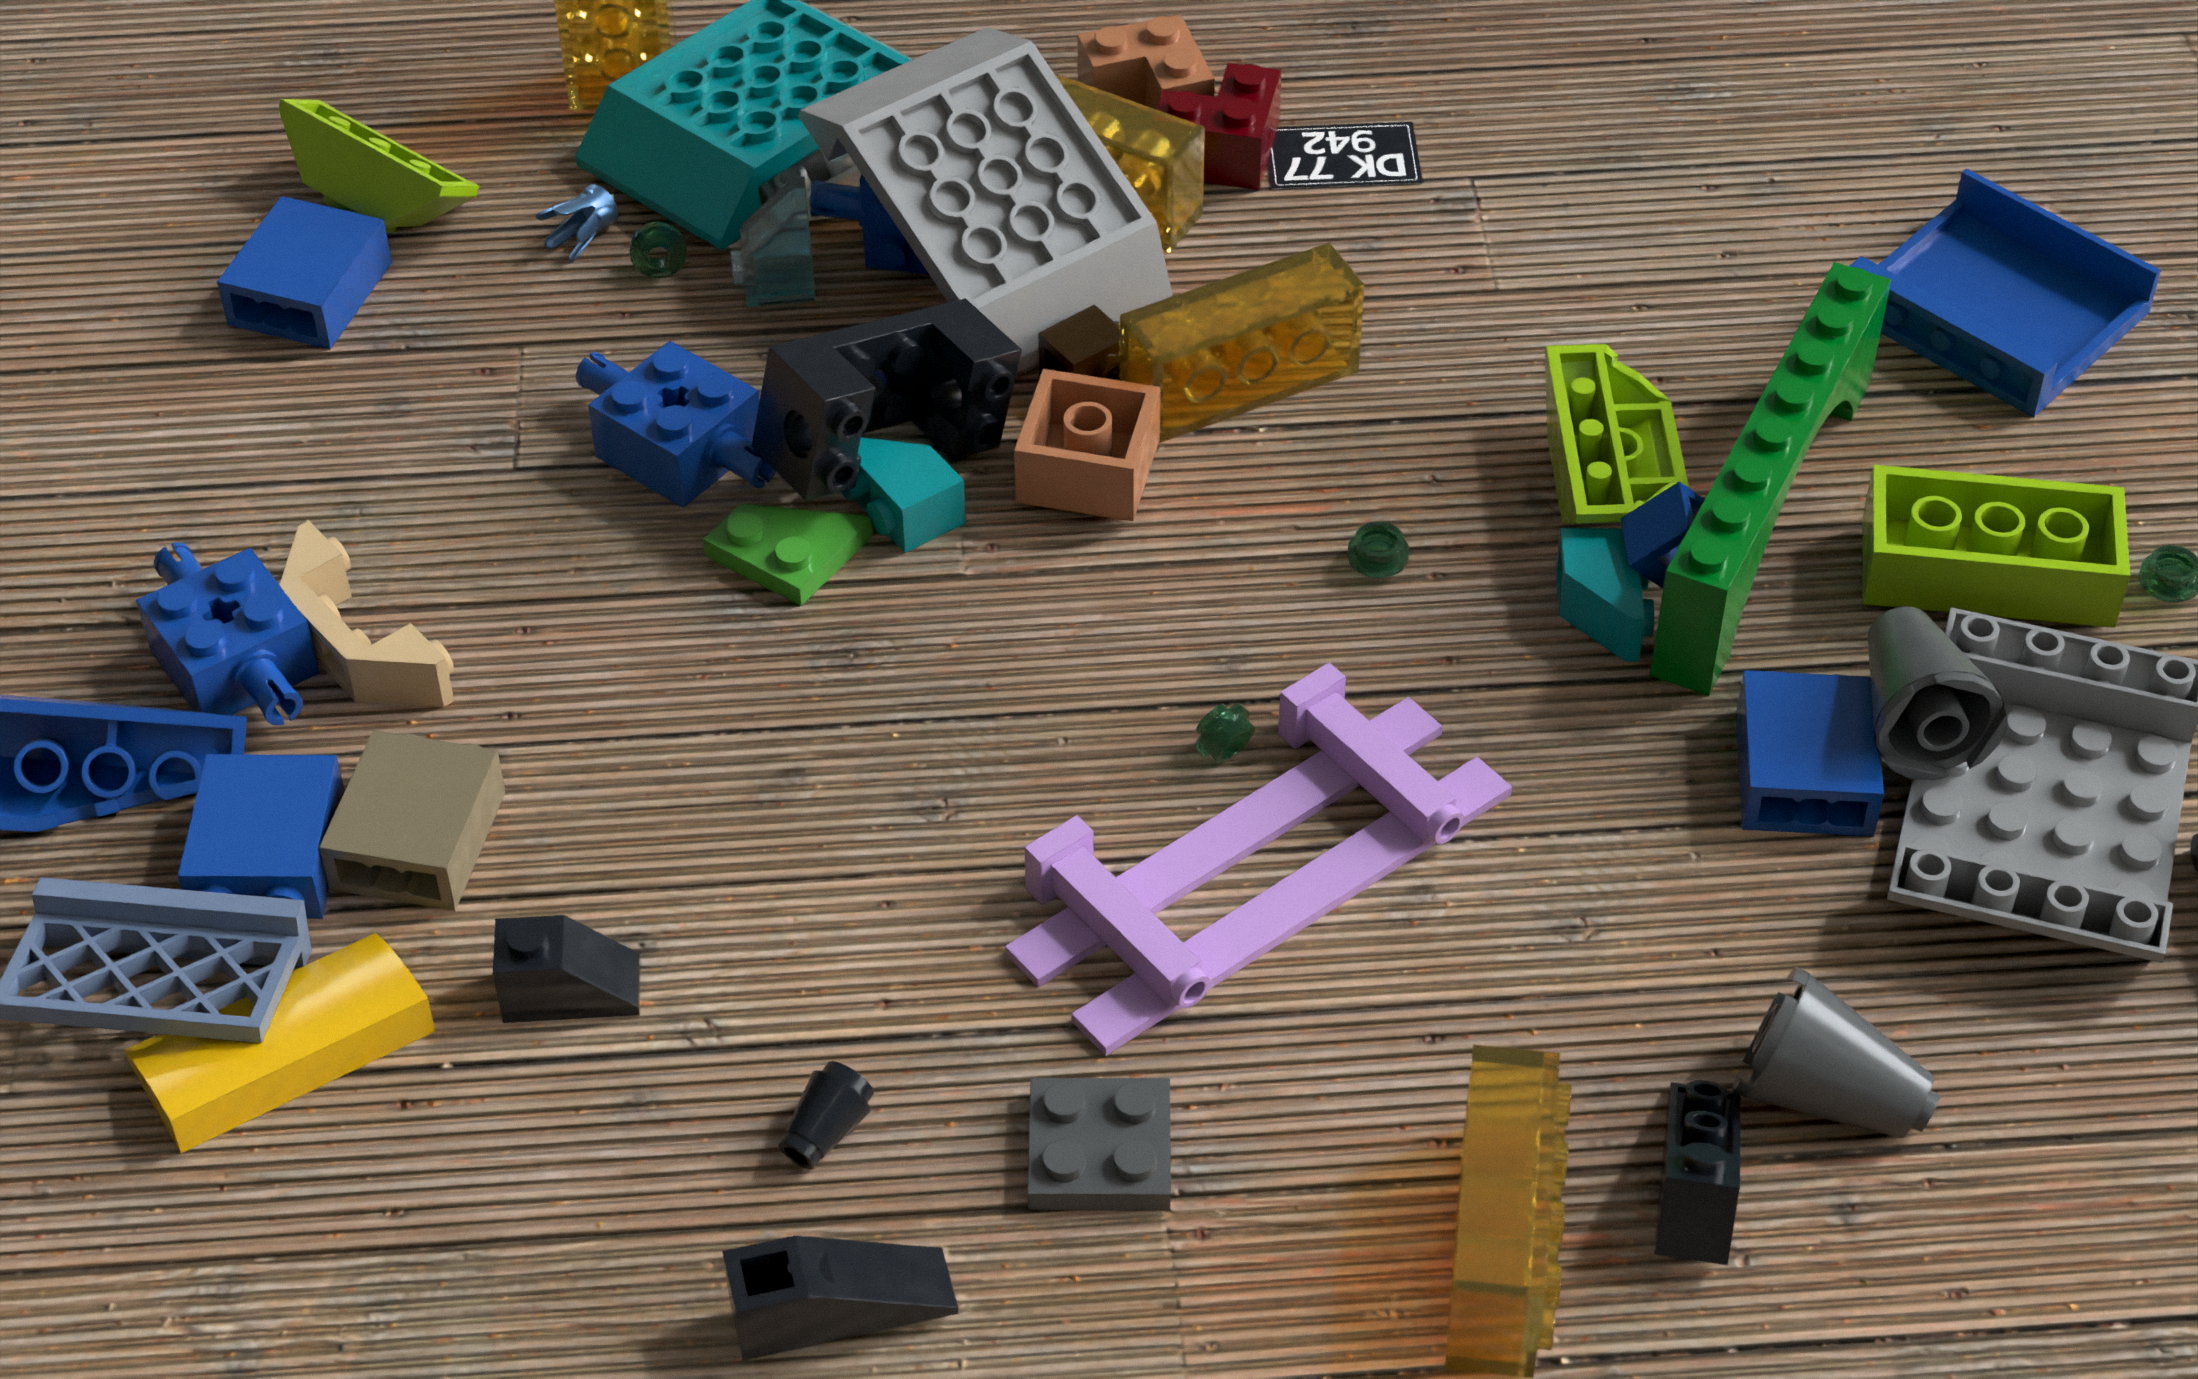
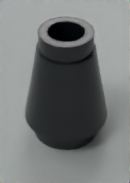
[779,1061,874,1169]

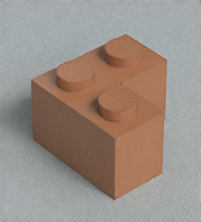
[1077,14,1215,122]

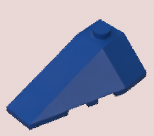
[0,694,247,832]

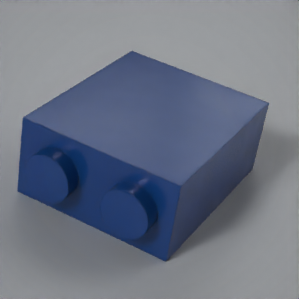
[217,196,392,350]
[1736,670,1884,837]
[178,754,345,919]

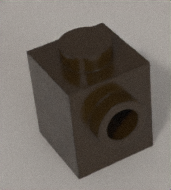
[1038,304,1132,381]

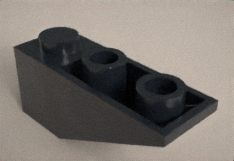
[1655,1080,1741,1265]
[722,1235,959,1361]

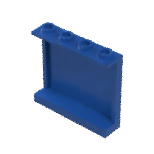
[1850,168,2161,418]

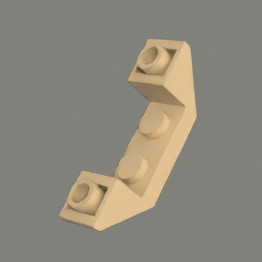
[279,520,454,707]

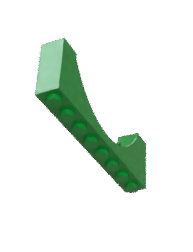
[1650,262,1892,696]

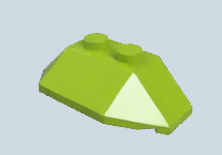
[278,99,479,233]
[1545,344,1689,524]

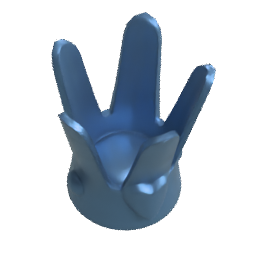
[535,184,618,262]

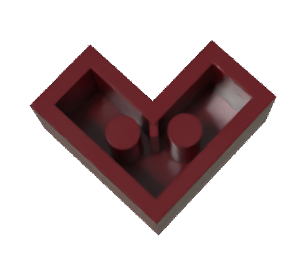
[1151,63,1282,190]

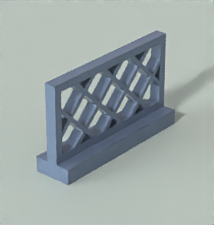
[0,877,312,1043]

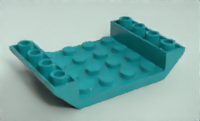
[575,0,914,250]

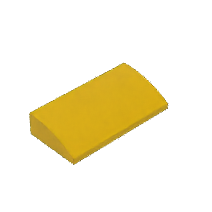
[124,933,435,1153]

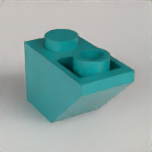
[841,437,966,553]
[1555,528,1655,662]

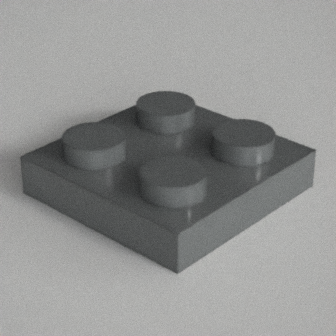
[1028,1078,1171,1211]

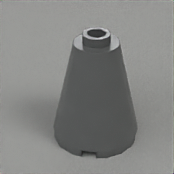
[1868,606,2008,781]
[1732,966,1940,1138]

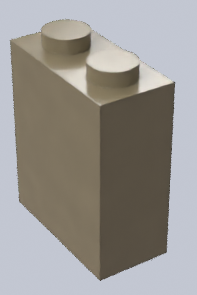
[319,730,506,911]

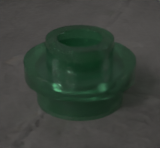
[629,222,687,278]
[1348,521,1409,578]
[2139,545,2198,602]
[1195,704,1255,763]

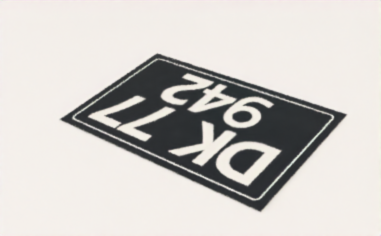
[1268,122,1423,189]

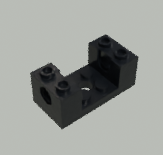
[751,298,1022,501]

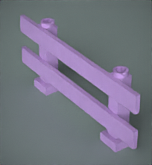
[1005,662,1512,1056]

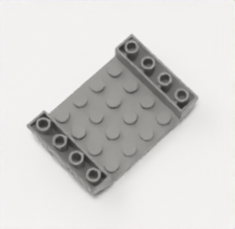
[798,27,1173,377]
[1887,607,2198,963]

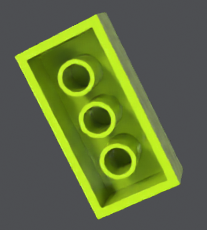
[1862,464,2130,628]

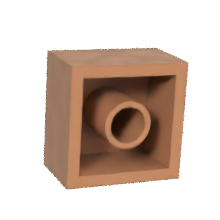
[1014,369,1160,522]

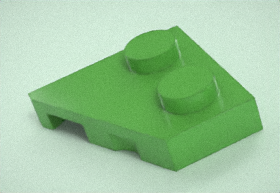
[703,503,873,606]

